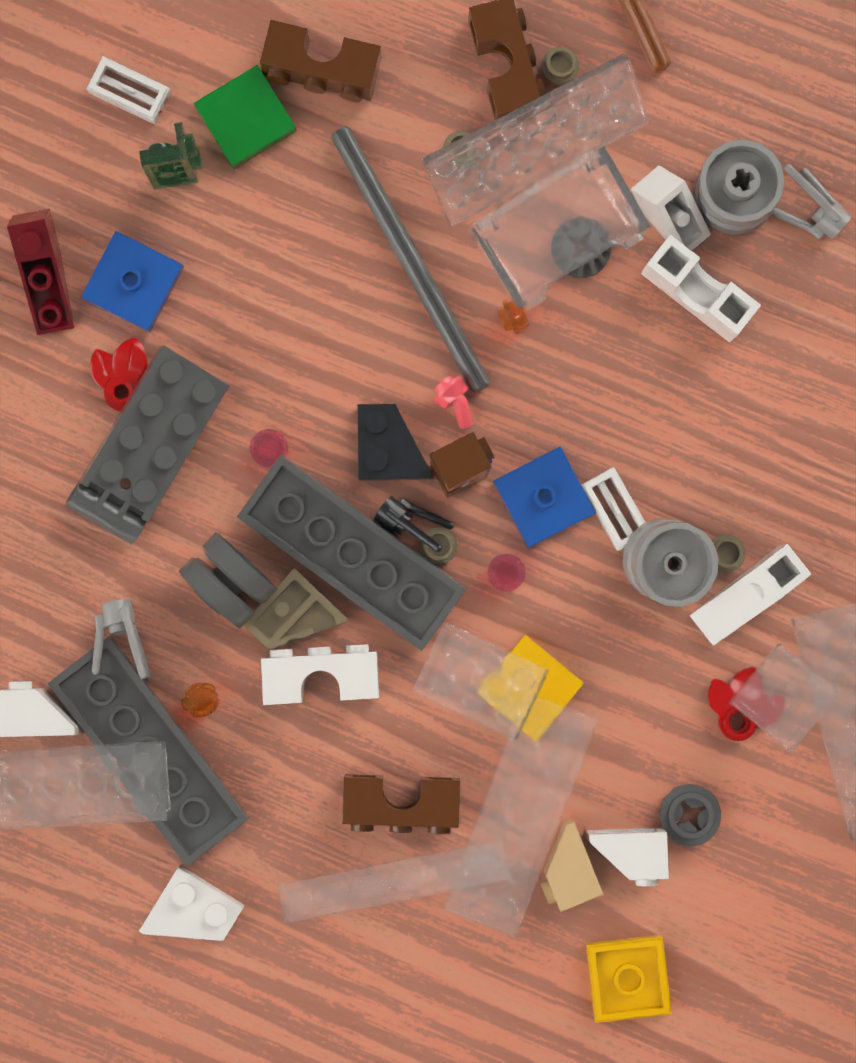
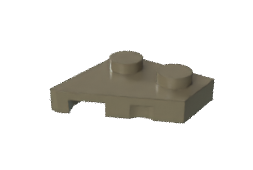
[244,568,348,650]

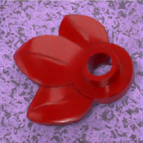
[90,337,148,412]
[707,667,784,741]

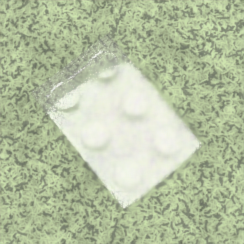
[412,622,549,741]

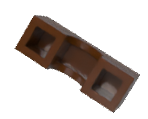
[468,0,546,126]
[260,20,382,102]
[430,432,494,498]
[342,774,460,834]

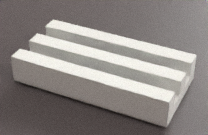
[86,56,172,125]
[581,467,646,551]

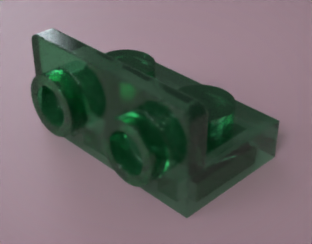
[139,122,202,190]

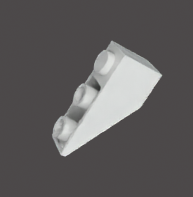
[689,544,812,646]

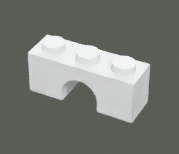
[641,235,761,343]
[261,644,380,705]

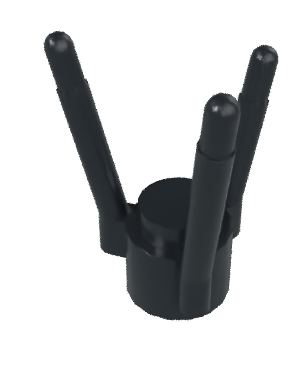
[374,496,454,552]

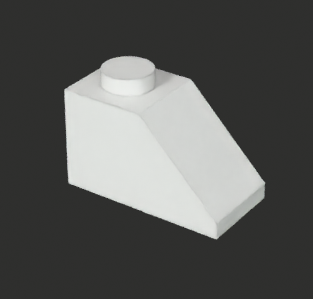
[631,165,711,251]
[0,681,82,737]
[586,828,669,886]

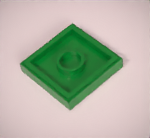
[194,65,297,169]

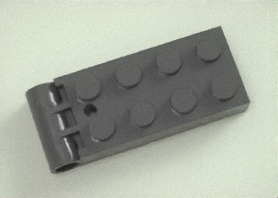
[65,345,229,545]

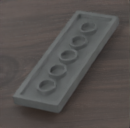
[237,455,467,651]
[47,636,250,867]

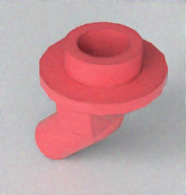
[434,375,473,429]

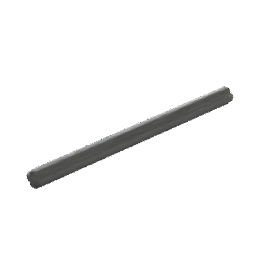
[332,126,490,393]

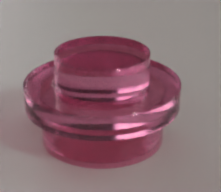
[250,429,288,468]
[487,554,525,592]

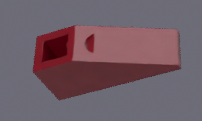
[7,208,75,335]

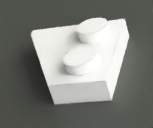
[139,866,245,941]

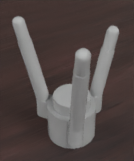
[771,164,851,240]
[92,599,151,680]

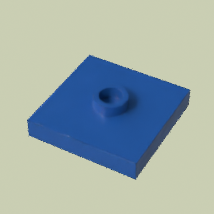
[81,231,184,333]
[493,446,596,548]

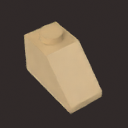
[540,818,604,912]

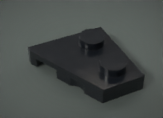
[357,404,431,481]

